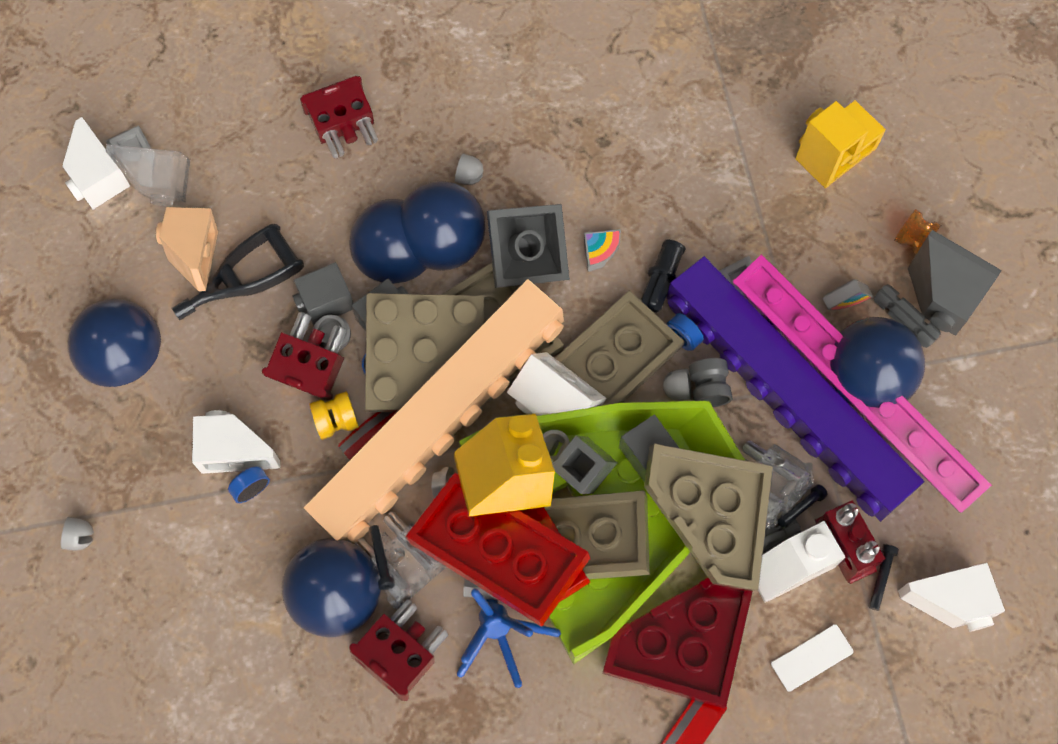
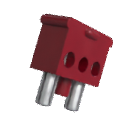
[300,76,378,158]
[262,312,346,401]
[815,500,885,584]
[349,600,448,701]

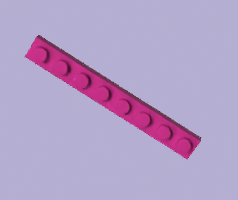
[733,254,992,513]

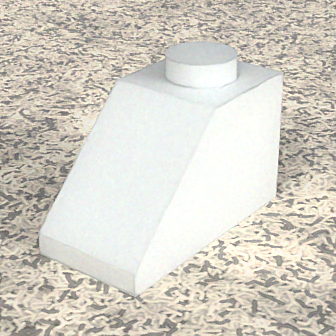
[62,117,130,209]
[507,352,607,416]
[192,410,280,474]
[758,521,845,603]
[898,563,1005,632]

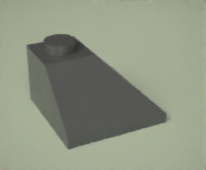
[487,204,570,288]
[908,230,1002,336]

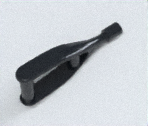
[172,224,304,320]

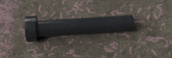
[778,484,828,528]
[369,525,395,590]
[869,544,899,611]

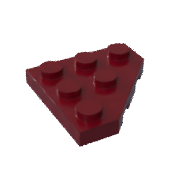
[602,578,753,709]

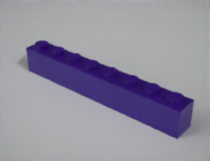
[667,256,925,522]

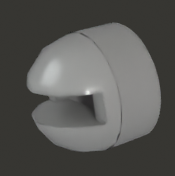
[455,153,483,185]
[663,369,692,401]
[543,430,570,464]
[61,517,94,551]

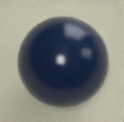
[401,181,486,271]
[349,199,427,284]
[68,299,161,387]
[830,317,925,408]
[282,538,381,637]

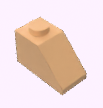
[156,207,218,291]

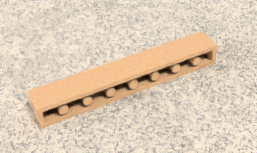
[304,279,564,543]

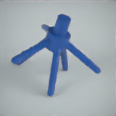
[457,588,561,688]

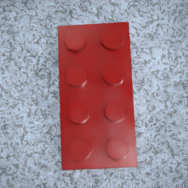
[405,473,590,627]

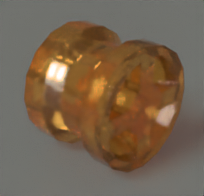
[894,209,942,254]

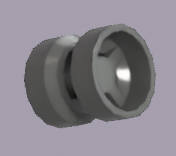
[689,358,733,407]

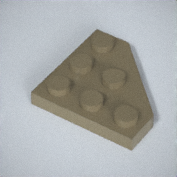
[365,293,484,412]
[644,444,773,591]

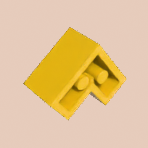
[795,100,886,189]

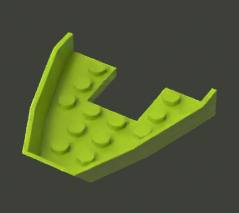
[459,401,745,665]

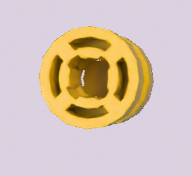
[309,391,359,440]

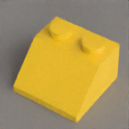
[454,414,555,516]

